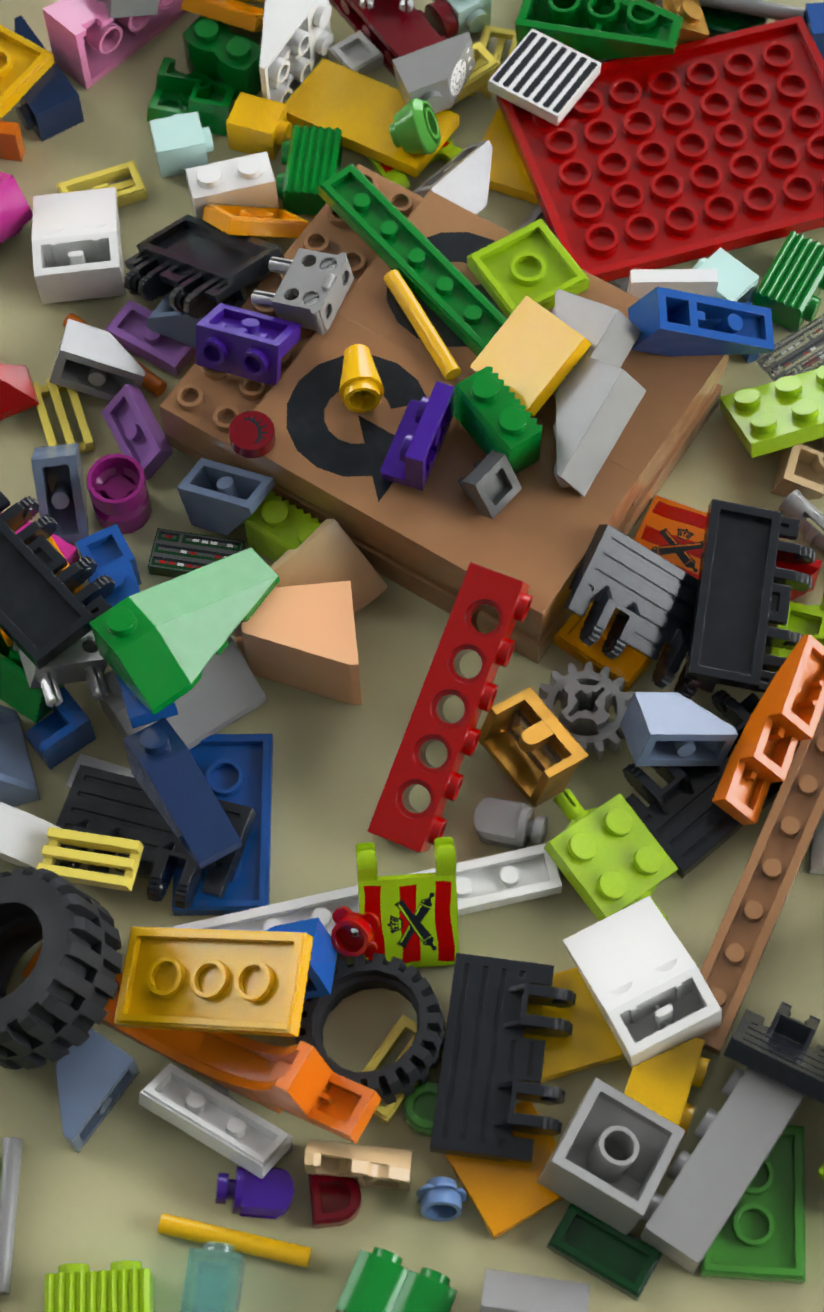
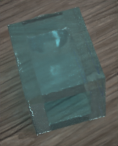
[180,1242,245,1312]

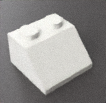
[184,151,279,219]

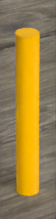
[383,269,461,381]
[158,1213,312,1268]

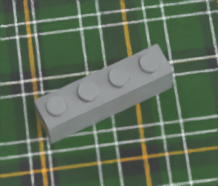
[640,1067,805,1274]

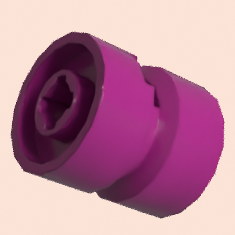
[86,453,152,535]

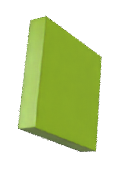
[467,219,590,319]

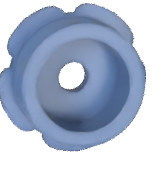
[417,1176,467,1221]

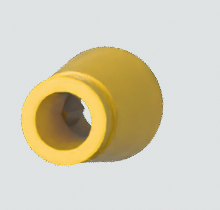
[339,344,384,413]

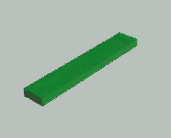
[318,163,507,357]

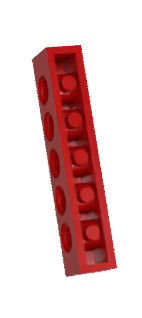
[368,562,533,853]

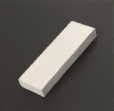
[138,1063,292,1179]

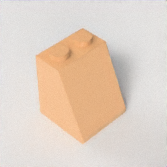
[233,581,361,705]

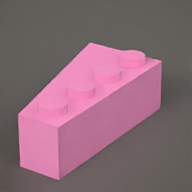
[43,0,188,90]

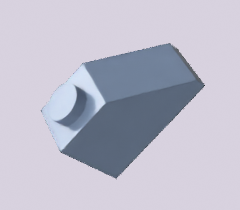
[31,443,89,543]
[177,458,276,536]
[620,691,738,766]
[55,1029,140,1153]

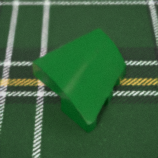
[147,57,236,136]

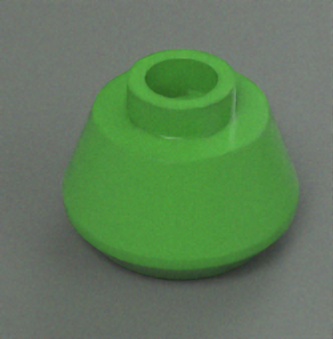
[389,98,441,154]

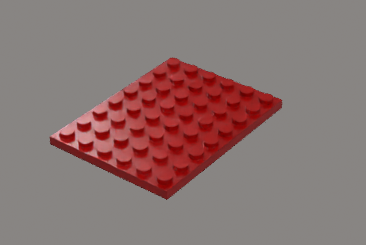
[496,16,824,282]

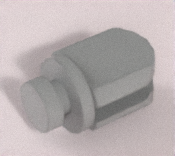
[473,797,548,850]

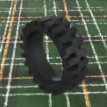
[295,953,445,1105]

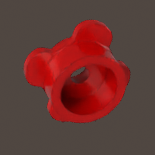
[331,906,380,957]

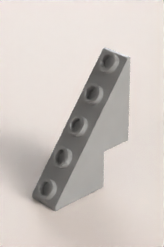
[552,289,647,496]

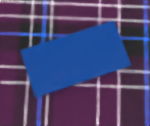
[172,734,274,916]

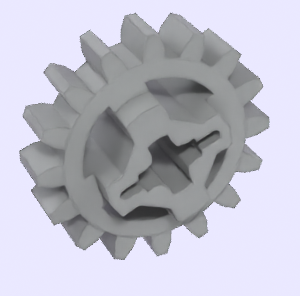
[539,662,633,761]

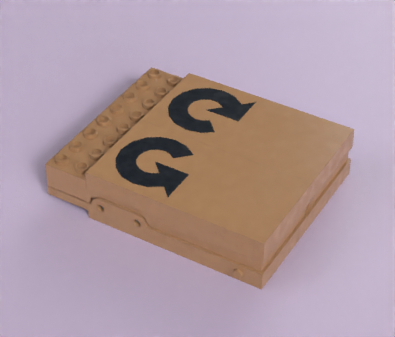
[159,164,729,664]

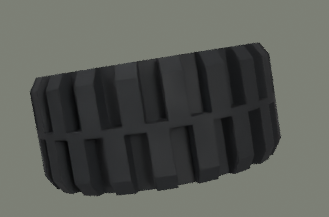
[0,867,122,1070]

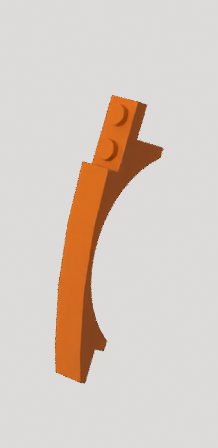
[21,943,381,1144]

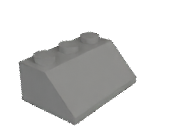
[99,636,267,750]

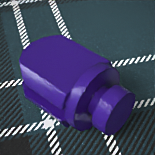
[215,1166,295,1219]

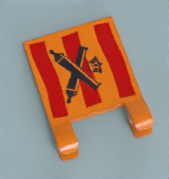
[633,495,707,579]

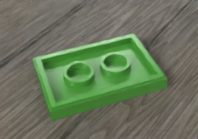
[700,1125,806,1284]

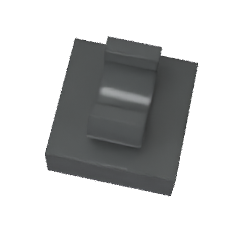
[458,451,522,519]

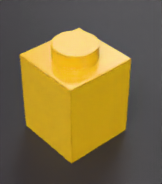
[226,92,292,161]

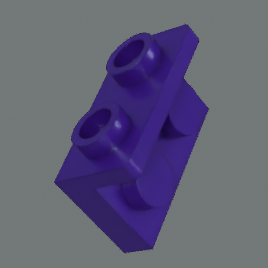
[195,303,301,385]
[380,381,454,491]

